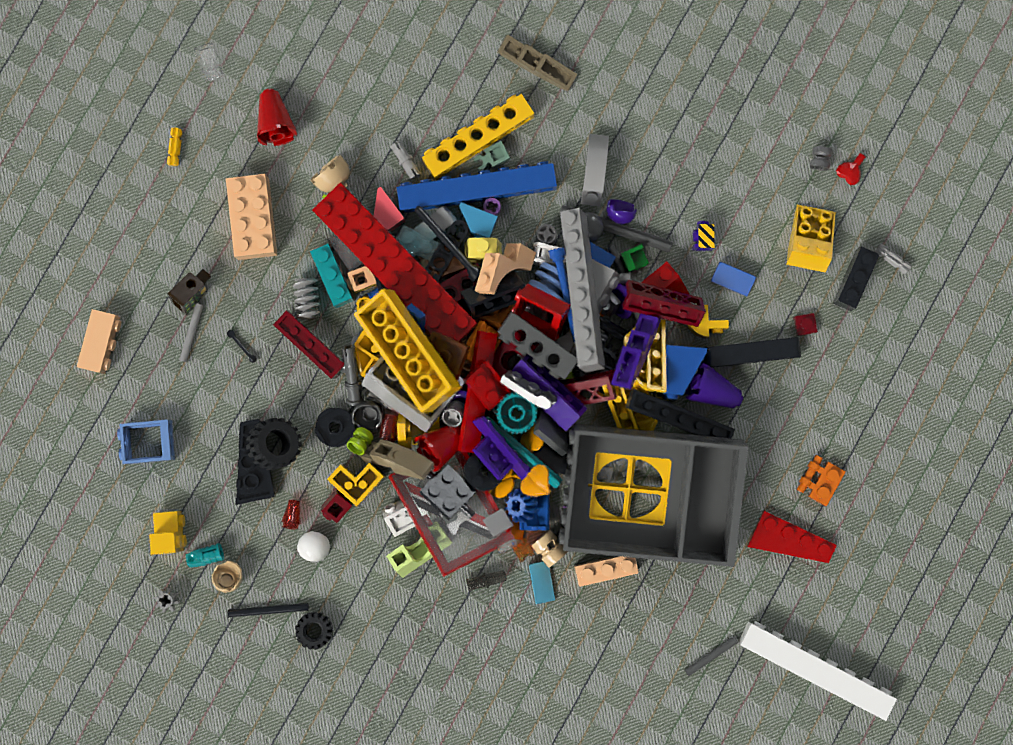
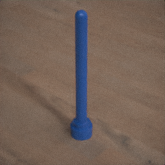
[549,247,575,343]

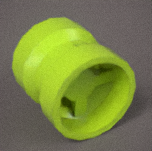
[347,427,374,455]

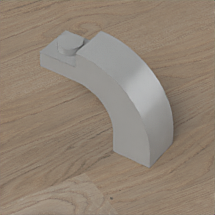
[581,134,609,207]

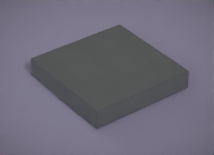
[534,406,571,456]

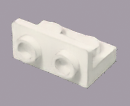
[381,493,430,537]

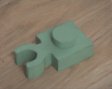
[473,141,511,171]

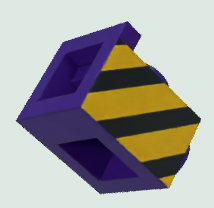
[692,221,715,251]

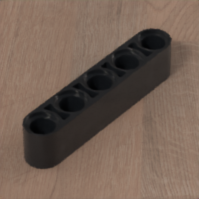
[704,337,802,368]

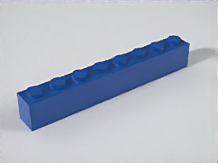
[396,161,557,214]

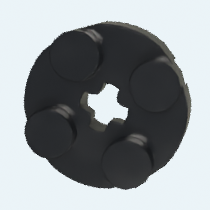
[315,408,355,447]
[463,453,503,491]

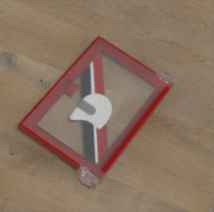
[388,451,517,577]

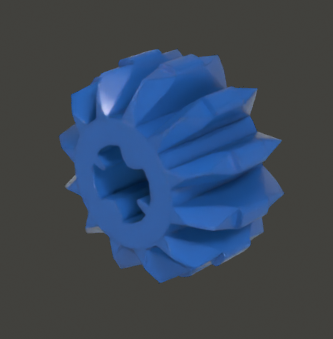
[504,489,539,523]

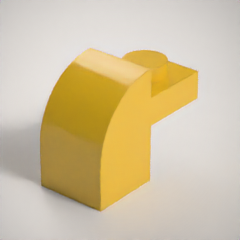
[687,305,729,338]

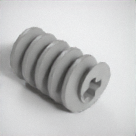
[293,278,320,320]

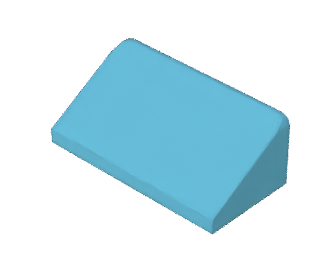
[529,561,555,604]

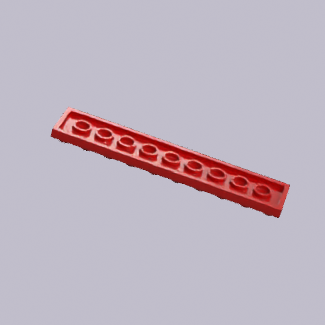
[312,182,478,341]

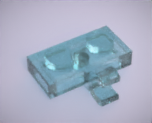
[396,225,439,261]

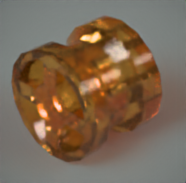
[511,537,535,562]

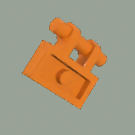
[797,455,846,506]

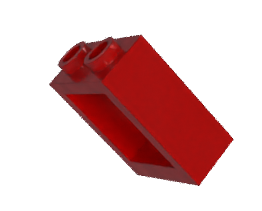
[512,284,570,342]

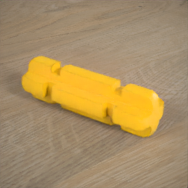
[167,127,182,167]

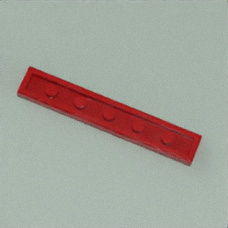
[457,330,498,453]

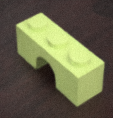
[386,522,452,578]

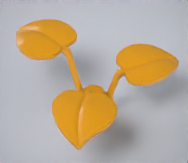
[489,424,550,498]

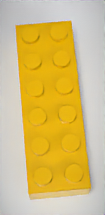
[354,289,462,413]

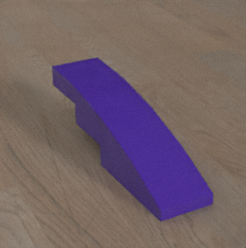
[611,314,661,390]

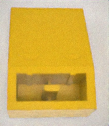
[786,204,836,272]

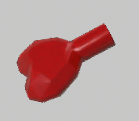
[836,153,866,185]

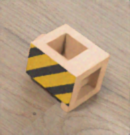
[346,266,377,293]

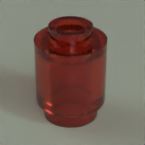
[379,414,398,443]

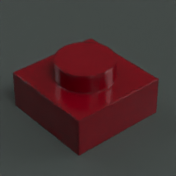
[793,313,818,336]

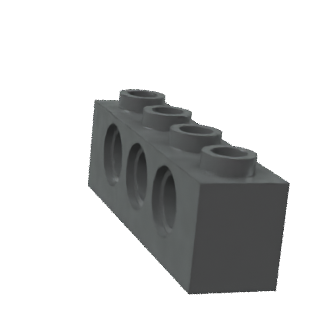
[498,311,578,380]

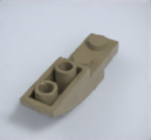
[359,439,435,480]

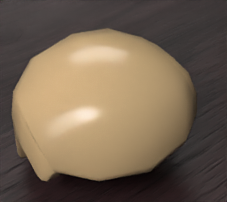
[212,560,243,593]

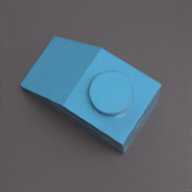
[459,202,498,238]

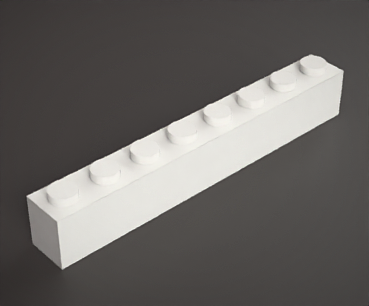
[738,621,897,721]

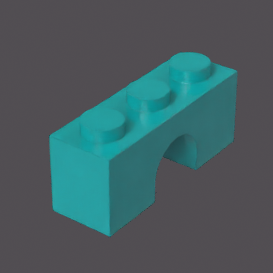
[310,244,354,309]

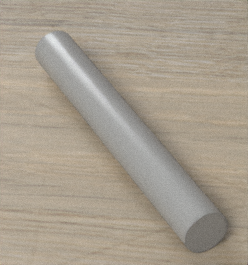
[179,303,203,362]

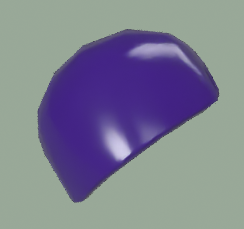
[606,199,637,224]

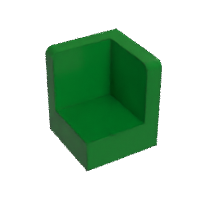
[620,244,649,273]

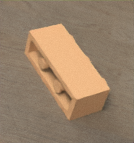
[77,309,121,374]
[574,556,639,587]

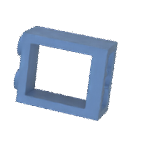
[117,420,175,464]

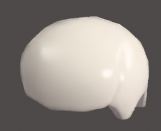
[297,531,330,562]

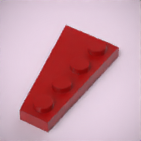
[746,511,837,563]

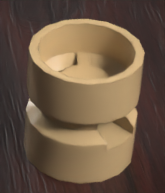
[531,529,568,568]

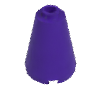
[685,363,743,409]

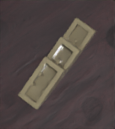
[497,35,577,91]

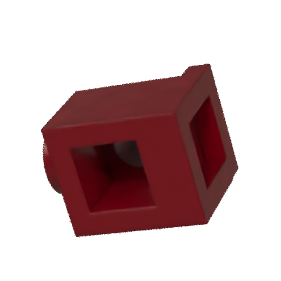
[321,488,352,523]

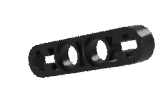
[425,220,469,282]

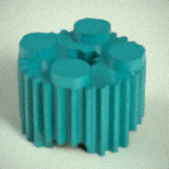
[496,393,537,434]

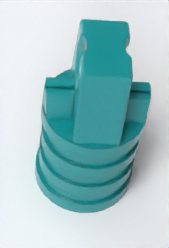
[186,543,224,568]

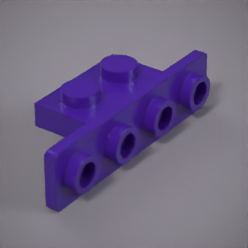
[472,416,531,480]

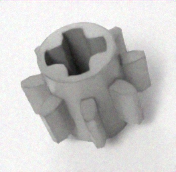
[154,587,180,613]

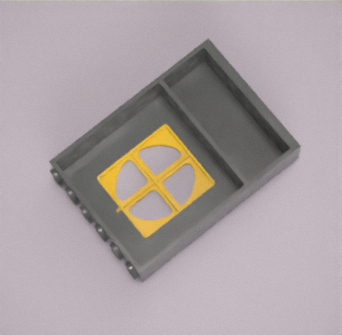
[559,423,749,567]

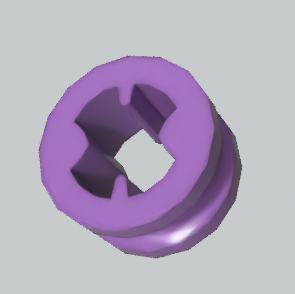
[483,198,501,216]

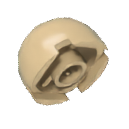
[310,155,350,193]

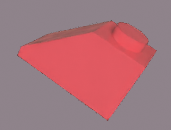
[373,187,406,233]

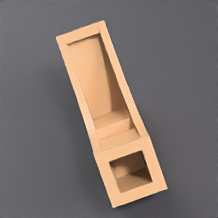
[475,243,536,294]

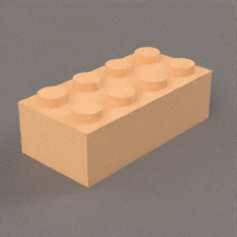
[226,174,278,260]

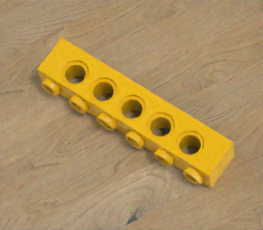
[422,94,534,181]

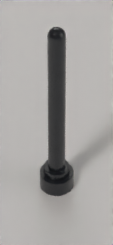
[415,206,481,283]

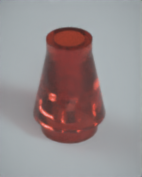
[281,500,301,530]

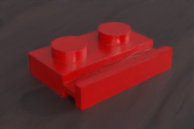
[463,360,511,411]

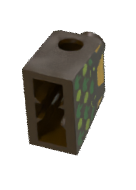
[167,269,211,316]

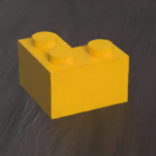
[327,463,386,507]
[149,511,187,555]

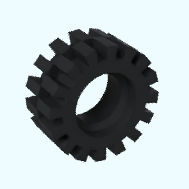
[295,612,333,650]

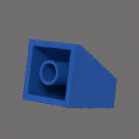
[658,345,707,400]

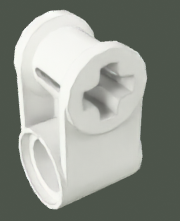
[533,242,566,267]

